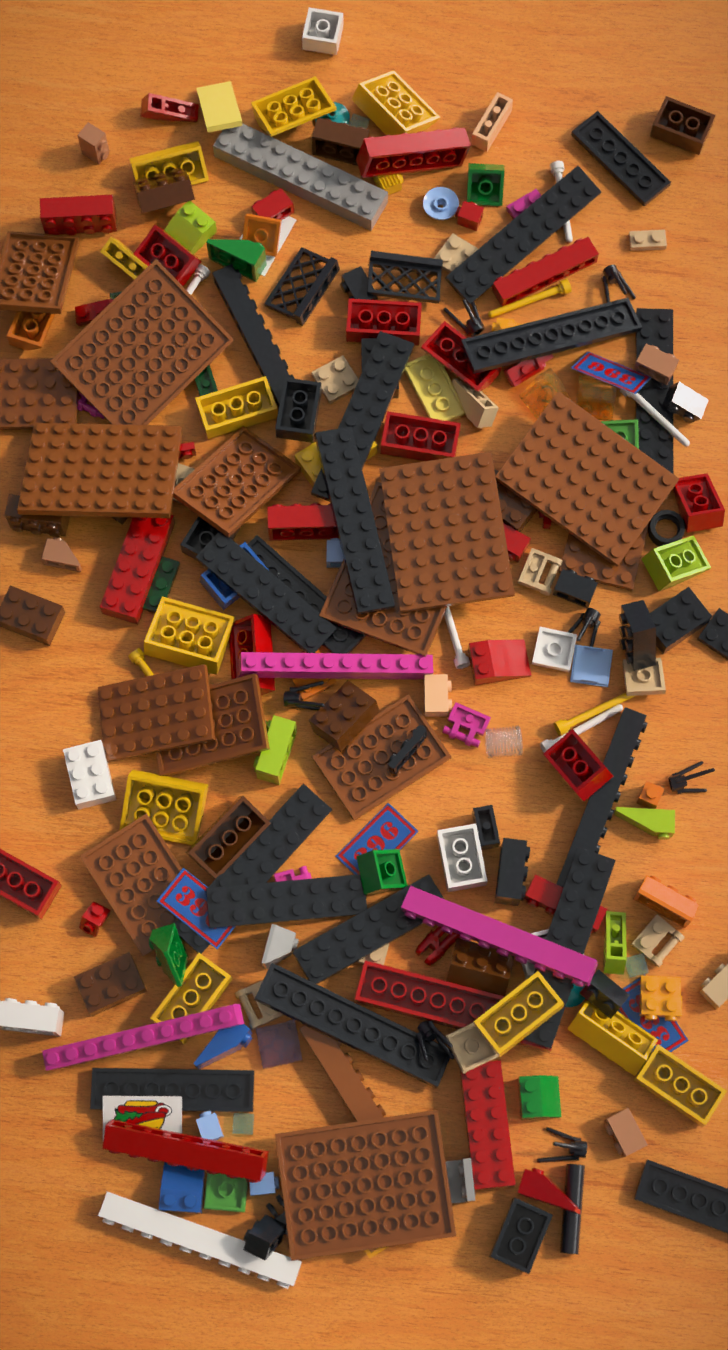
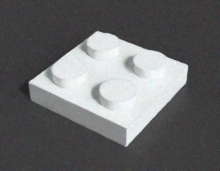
[532,627,577,672]

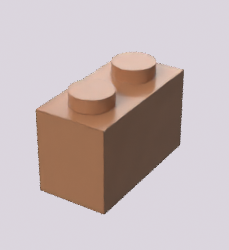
[77,122,110,164]
[634,344,679,385]
[604,1108,648,1157]

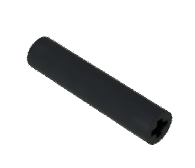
[560,1164,585,1255]

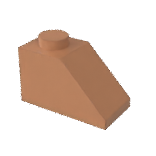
[42,537,82,572]

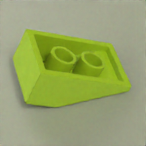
[164,201,217,254]
[642,535,711,591]

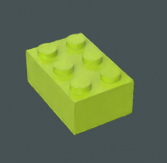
[253,715,297,785]

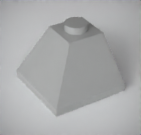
[262,924,299,969]

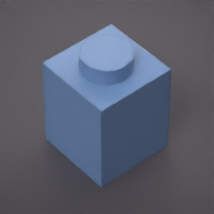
[250,1172,279,1196]

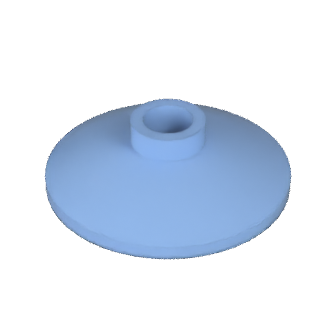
[423,187,459,220]

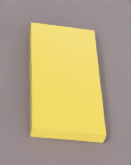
[197,81,243,133]
[404,354,466,422]

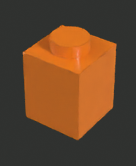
[636,781,664,809]

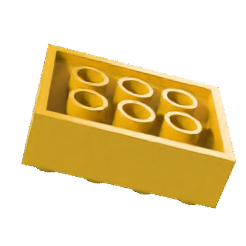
[351,70,440,135]
[251,76,337,137]
[144,597,235,675]
[119,770,209,845]

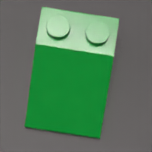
[206,239,267,282]
[148,923,189,987]

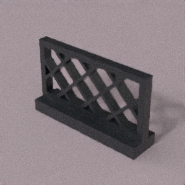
[264,247,340,326]
[367,251,443,304]

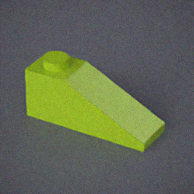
[614,807,675,840]
[604,911,627,975]

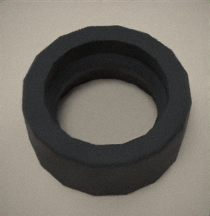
[648,510,685,547]

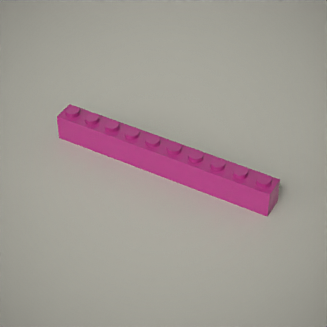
[238,652,433,680]
[401,886,598,987]
[42,1004,244,1071]

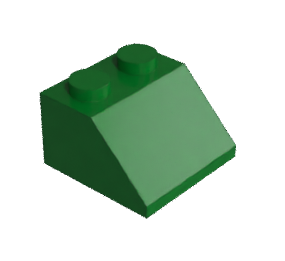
[467,163,505,206]
[356,849,408,895]
[518,1075,562,1120]

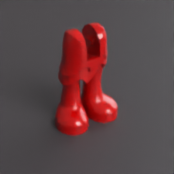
[415,926,460,966]

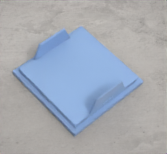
[570,645,613,687]

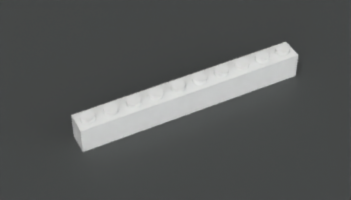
[98,1192,302,1289]

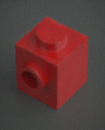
[455,201,484,231]

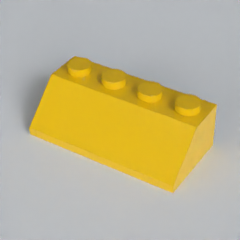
[129,141,209,185]
[568,1000,658,1076]

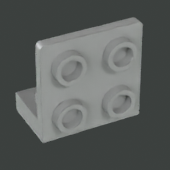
[446,1158,475,1203]

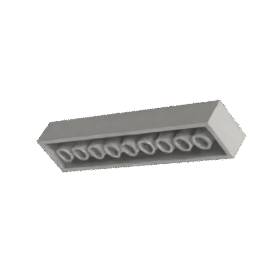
[213,123,388,231]

